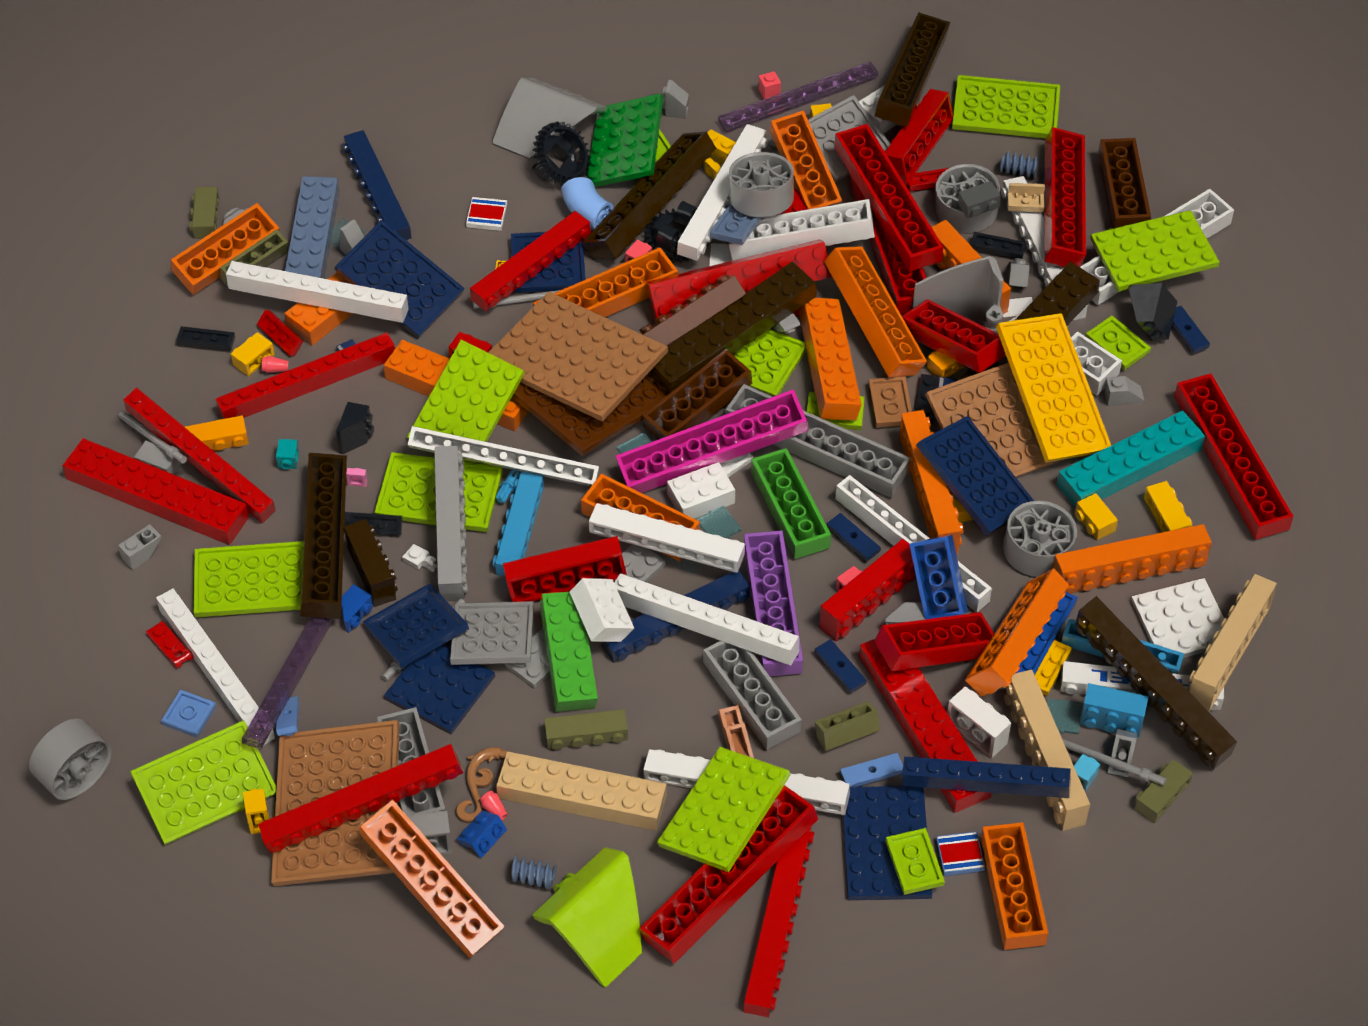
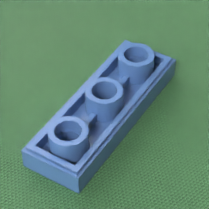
[276,696,300,736]
[840,753,903,787]

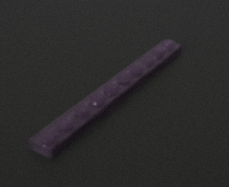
[718,61,879,132]
[242,617,334,749]

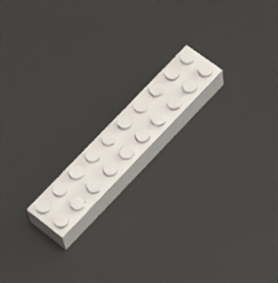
[1080,189,1234,305]

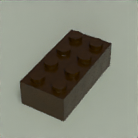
[344,519,398,607]

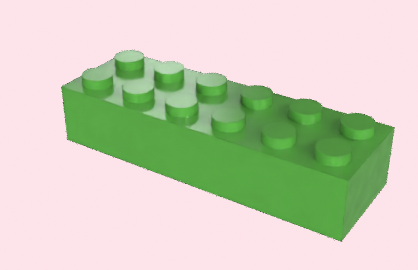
[751,448,831,559]
[540,592,598,712]

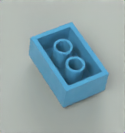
[1080,683,1148,738]

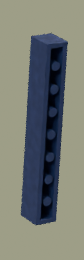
[342,130,411,240]
[602,570,750,663]
[902,756,1071,798]

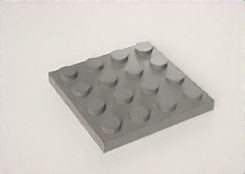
[808,95,890,182]
[450,601,534,665]

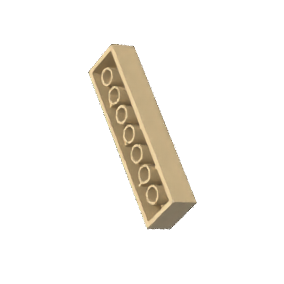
[1187,574,1277,712]
[1004,669,1090,831]
[497,751,667,831]

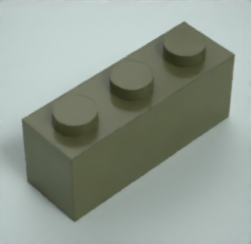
[189,187,220,239]
[815,701,880,751]
[1135,759,1193,824]

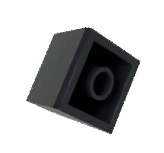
[1129,283,1178,341]

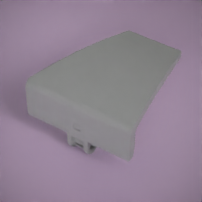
[493,77,607,158]
[912,256,1003,333]

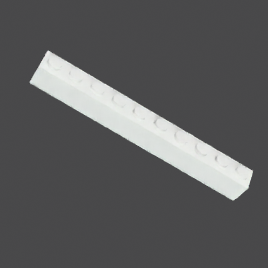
[677,124,768,261]
[1001,176,1088,321]
[226,261,408,323]
[408,426,599,487]
[835,475,992,612]
[614,573,799,666]
[156,588,275,748]
[644,749,850,815]

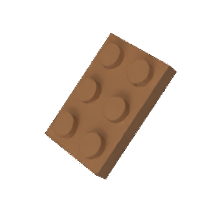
[868,376,912,428]

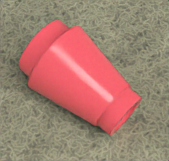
[261,355,288,373]
[479,791,508,820]

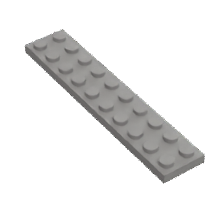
[505,544,666,689]

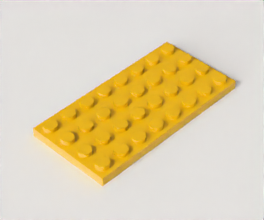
[996,313,1111,463]

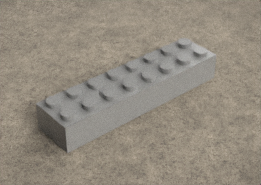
[435,446,468,602]

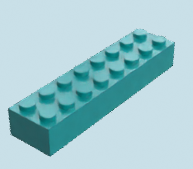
[1057,411,1205,508]

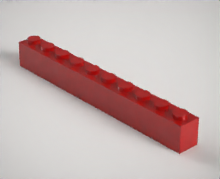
[215,333,395,419]
[123,387,276,523]
[258,744,463,853]
[744,827,815,1018]

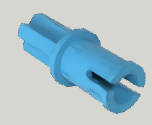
[495,470,520,504]

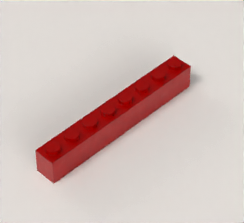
[470,211,591,312]

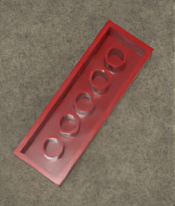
[885,89,953,185]
[902,299,1006,373]
[503,536,627,602]
[819,539,916,641]
[874,612,994,671]

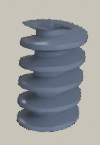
[1000,151,1038,179]
[511,855,557,889]

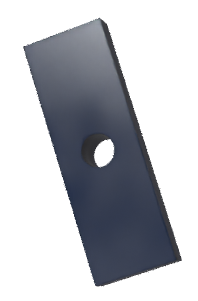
[1172,306,1210,354]
[827,513,881,562]
[815,639,867,693]

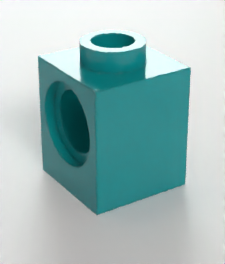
[276,439,300,470]

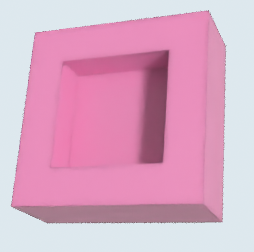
[346,468,368,487]

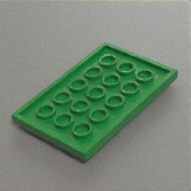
[587,93,663,187]

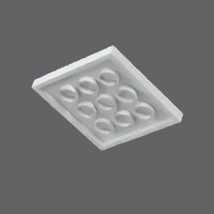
[1131,578,1224,658]

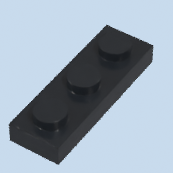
[970,232,1027,259]
[176,326,235,351]
[916,374,939,424]
[344,512,403,535]

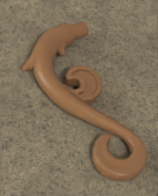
[456,747,510,823]

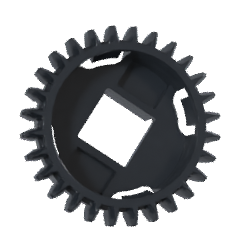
[531,121,591,186]
[644,201,709,263]

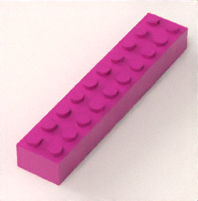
[616,389,809,493]

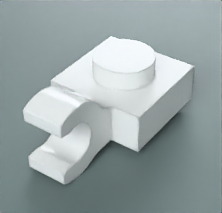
[402,544,437,572]

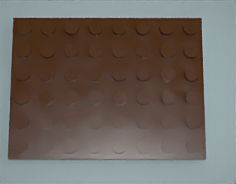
[512,372,670,456]

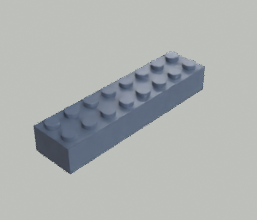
[285,176,340,279]

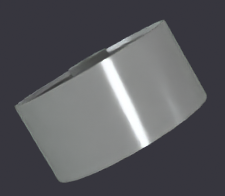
[729,152,794,217]
[935,164,1000,233]
[1003,501,1077,577]
[29,718,112,800]

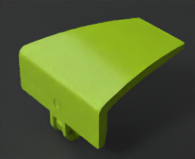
[532,848,642,987]

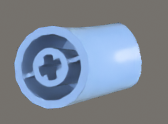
[561,177,613,231]

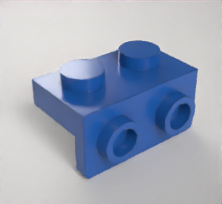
[456,810,507,858]

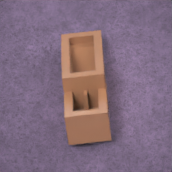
[717,705,754,758]

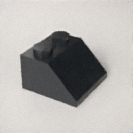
[336,402,374,454]

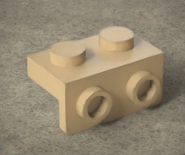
[1007,183,1045,212]

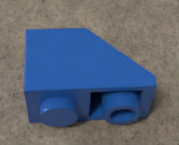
[342,584,373,633]

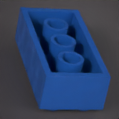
[910,535,968,619]

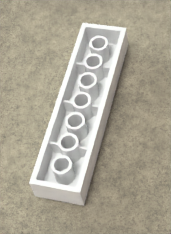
[729,199,875,261]

